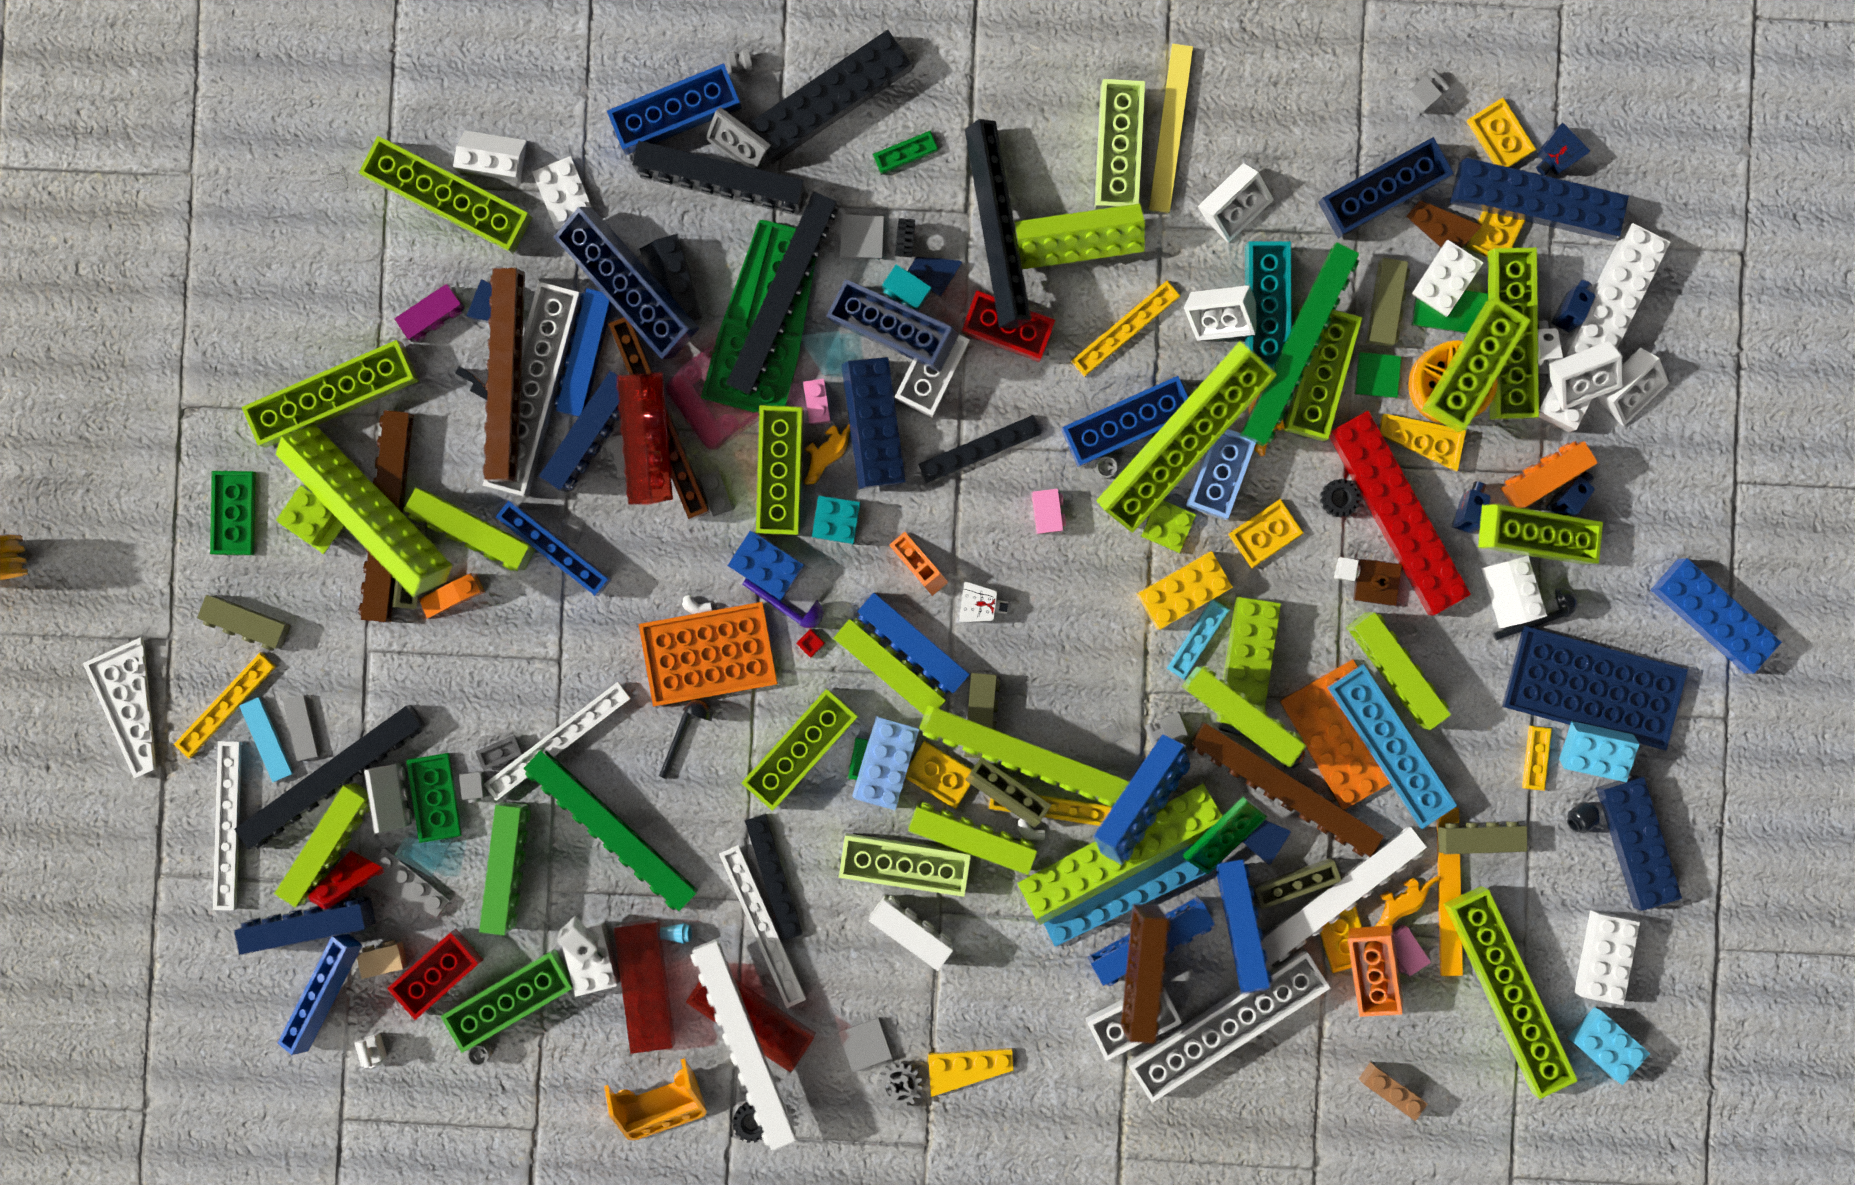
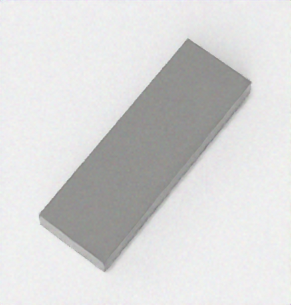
[283,695,320,761]

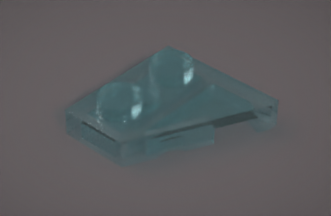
[801,331,843,376]
[394,838,452,877]

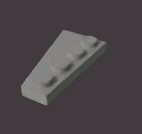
[366,848,451,917]

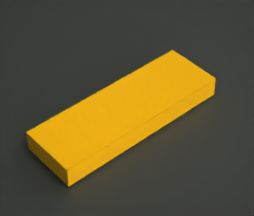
[1522,726,1552,791]

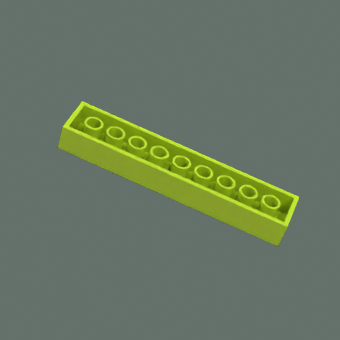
[1096,341,1277,533]
[276,425,453,597]
[919,705,1130,807]
[1017,784,1222,925]
[1444,886,1578,1099]

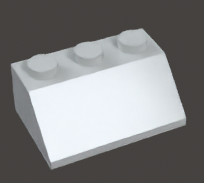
[453,130,527,182]
[1198,163,1274,243]
[1184,285,1256,341]
[1549,341,1622,410]
[1598,348,1669,426]
[1481,556,1547,628]
[364,763,412,833]

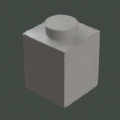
[459,771,487,803]

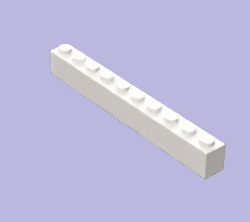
[1260,826,1427,971]
[691,938,797,1151]

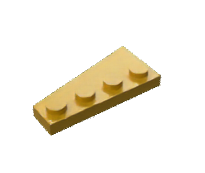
[1379,413,1466,472]
[928,1048,1013,1097]

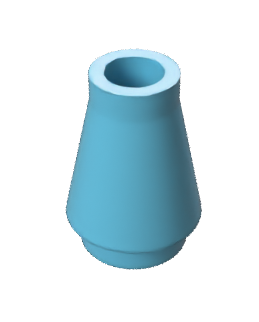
[660,923,692,944]

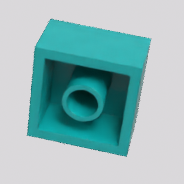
[882,264,931,312]
[812,496,861,545]

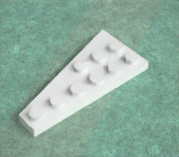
[83,637,156,778]

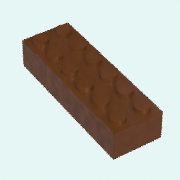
[1121,904,1170,1043]

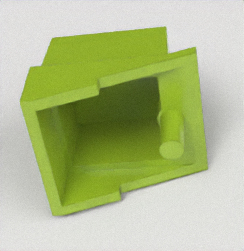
[276,485,344,554]

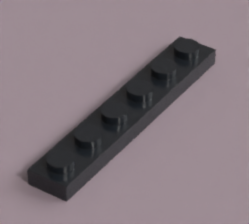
[918,415,1042,484]
[745,814,803,941]

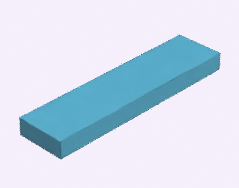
[1166,599,1230,680]
[239,697,294,783]

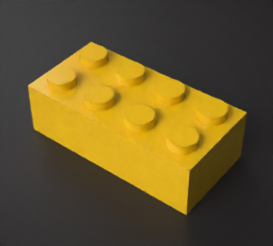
[1136,551,1233,630]

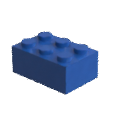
[727,530,805,600]

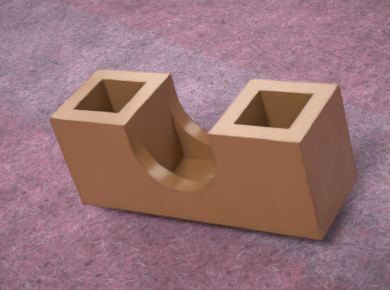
[1359,1062,1427,1121]

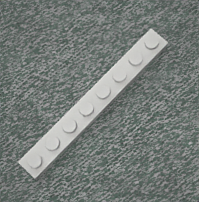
[484,682,631,801]
[213,741,242,910]
[719,845,806,1008]

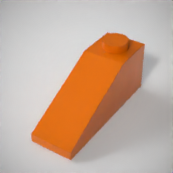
[889,532,948,596]
[419,573,485,618]

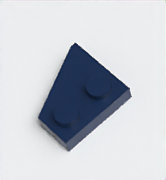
[908,256,962,297]

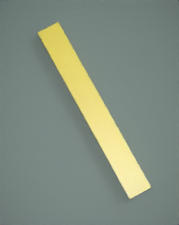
[1149,44,1193,213]

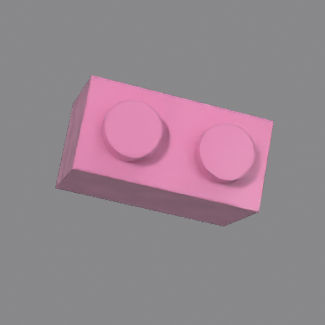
[803,379,831,426]
[1032,489,1066,534]
[1393,924,1431,976]

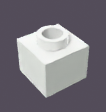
[1334,557,1360,581]

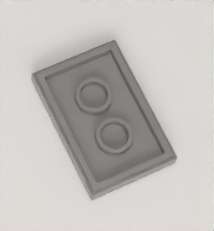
[705,107,771,169]

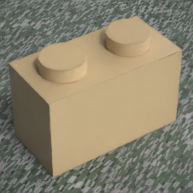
[357,939,408,979]

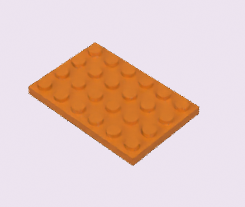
[638,602,778,707]
[1279,659,1390,810]

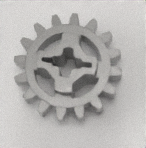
[877,1061,923,1109]

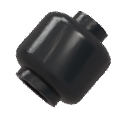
[1567,802,1600,833]

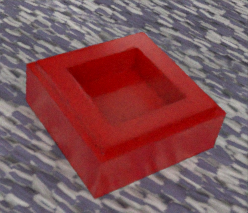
[796,629,825,658]

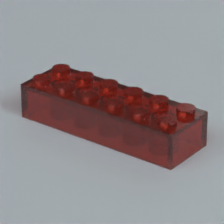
[617,372,673,505]
[614,918,675,1054]
[685,978,816,1073]

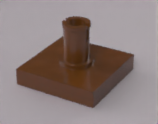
[1353,559,1402,606]

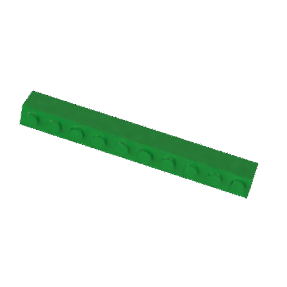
[1240,242,1360,446]
[523,747,698,911]

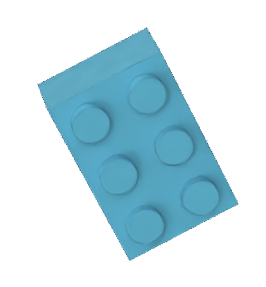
[1559,721,1640,782]
[1567,1007,1650,1085]

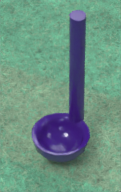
[742,578,824,628]

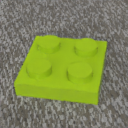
[1141,500,1196,553]

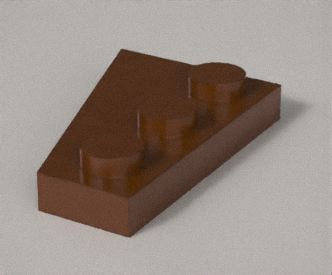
[1405,200,1482,249]

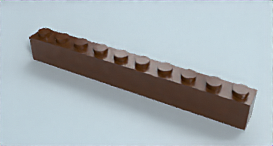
[483,268,525,482]
[609,317,711,520]
[358,410,414,622]
[1190,722,1384,857]

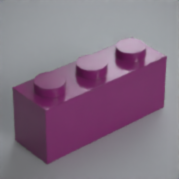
[394,283,465,342]

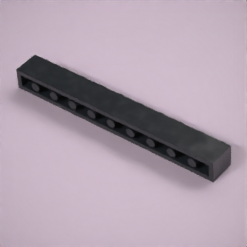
[965,119,1031,329]
[726,191,839,396]
[234,705,425,850]

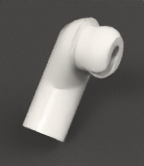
[682,595,713,614]
[1017,819,1045,840]

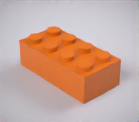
[1501,441,1598,508]
[1348,925,1404,1017]

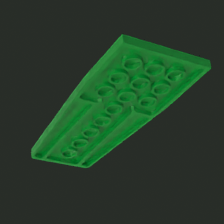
[701,220,816,414]

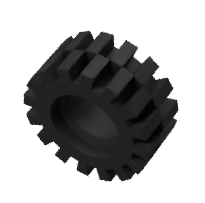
[895,218,915,258]
[1320,479,1361,517]
[732,1102,764,1143]

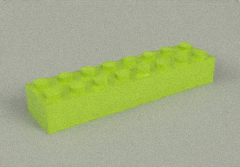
[358,136,533,255]
[1488,247,1539,420]
[241,340,419,448]

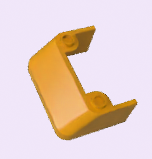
[604,1058,707,1140]

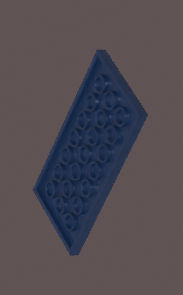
[1502,626,1688,751]

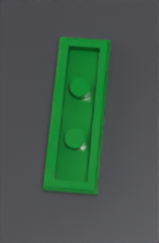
[873,130,939,174]

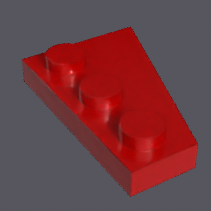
[308,850,384,910]

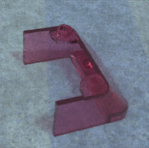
[666,346,759,450]

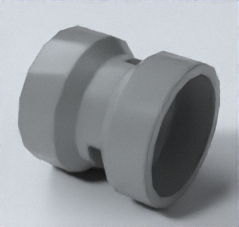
[728,48,753,74]
[1095,457,1117,479]
[467,1041,493,1067]

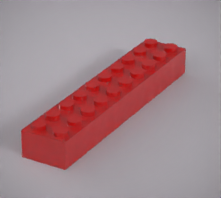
[1329,411,1471,615]

